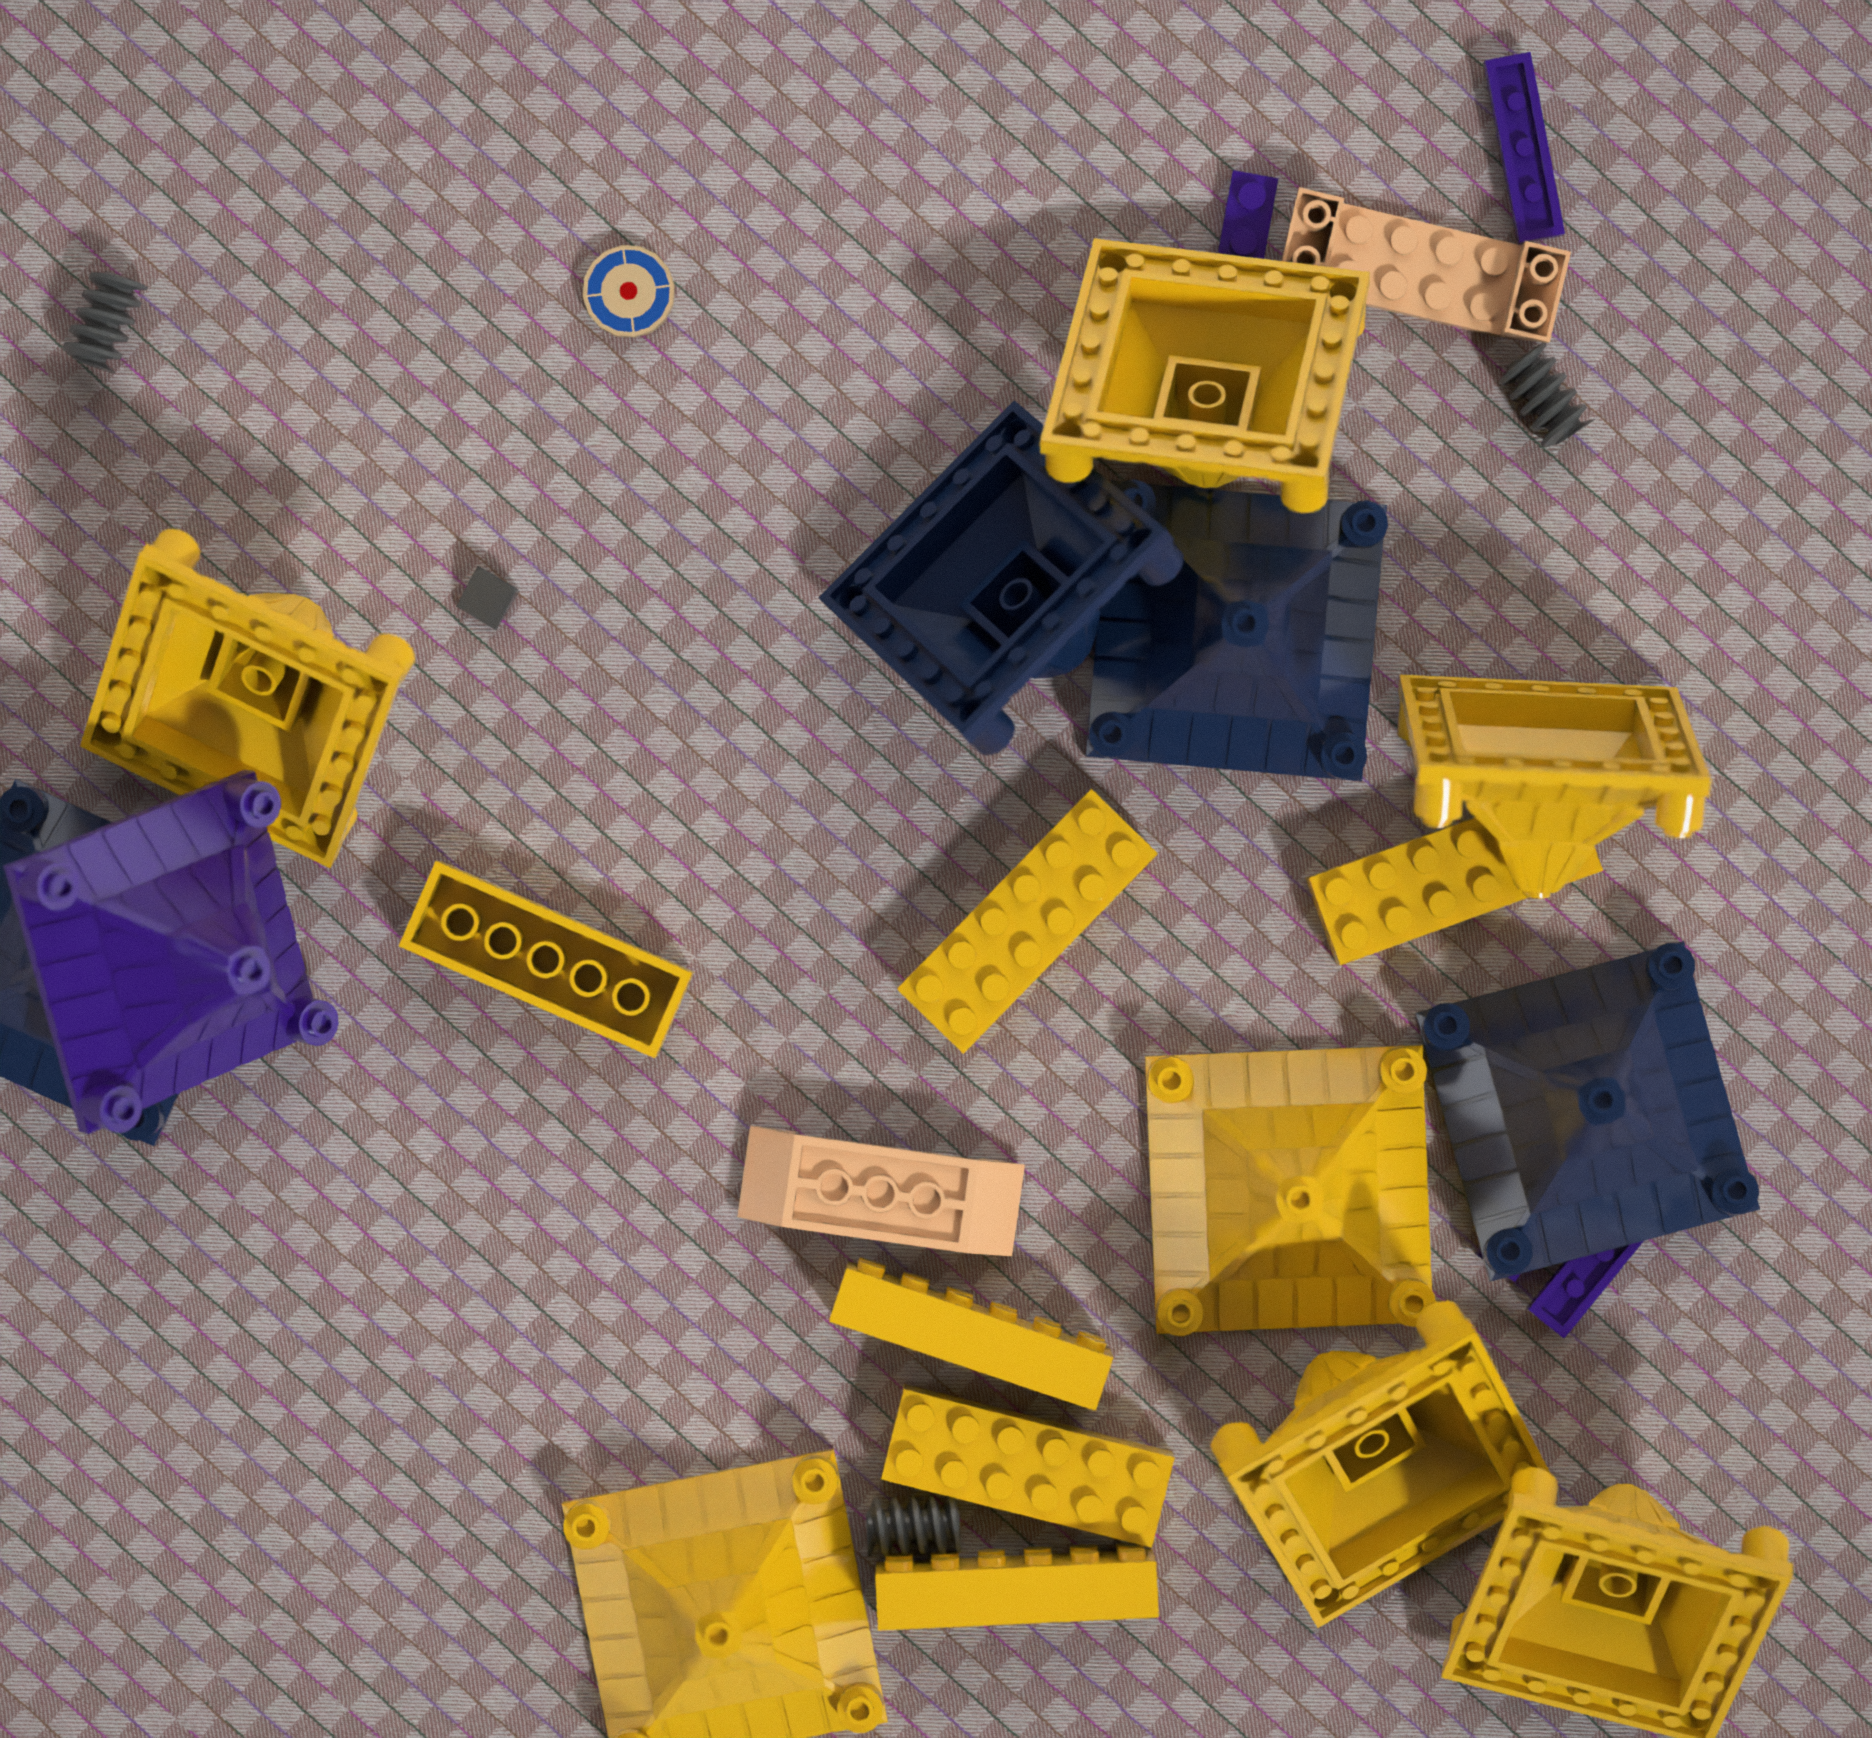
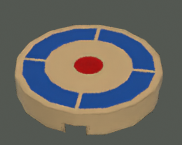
[583,245,675,338]

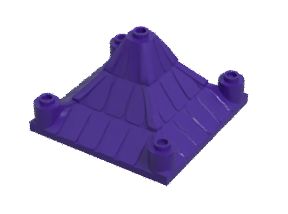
[4,769,339,1135]

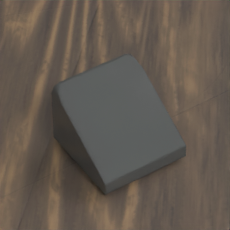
[456,566,520,630]

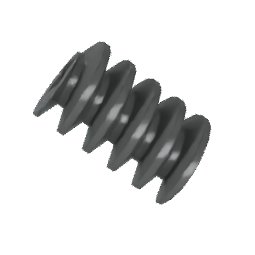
[63,271,148,374]
[1500,343,1595,448]
[866,1495,961,1557]

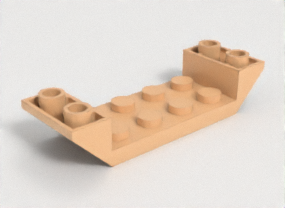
[1281,187,1571,343]
[737,1125,1025,1256]

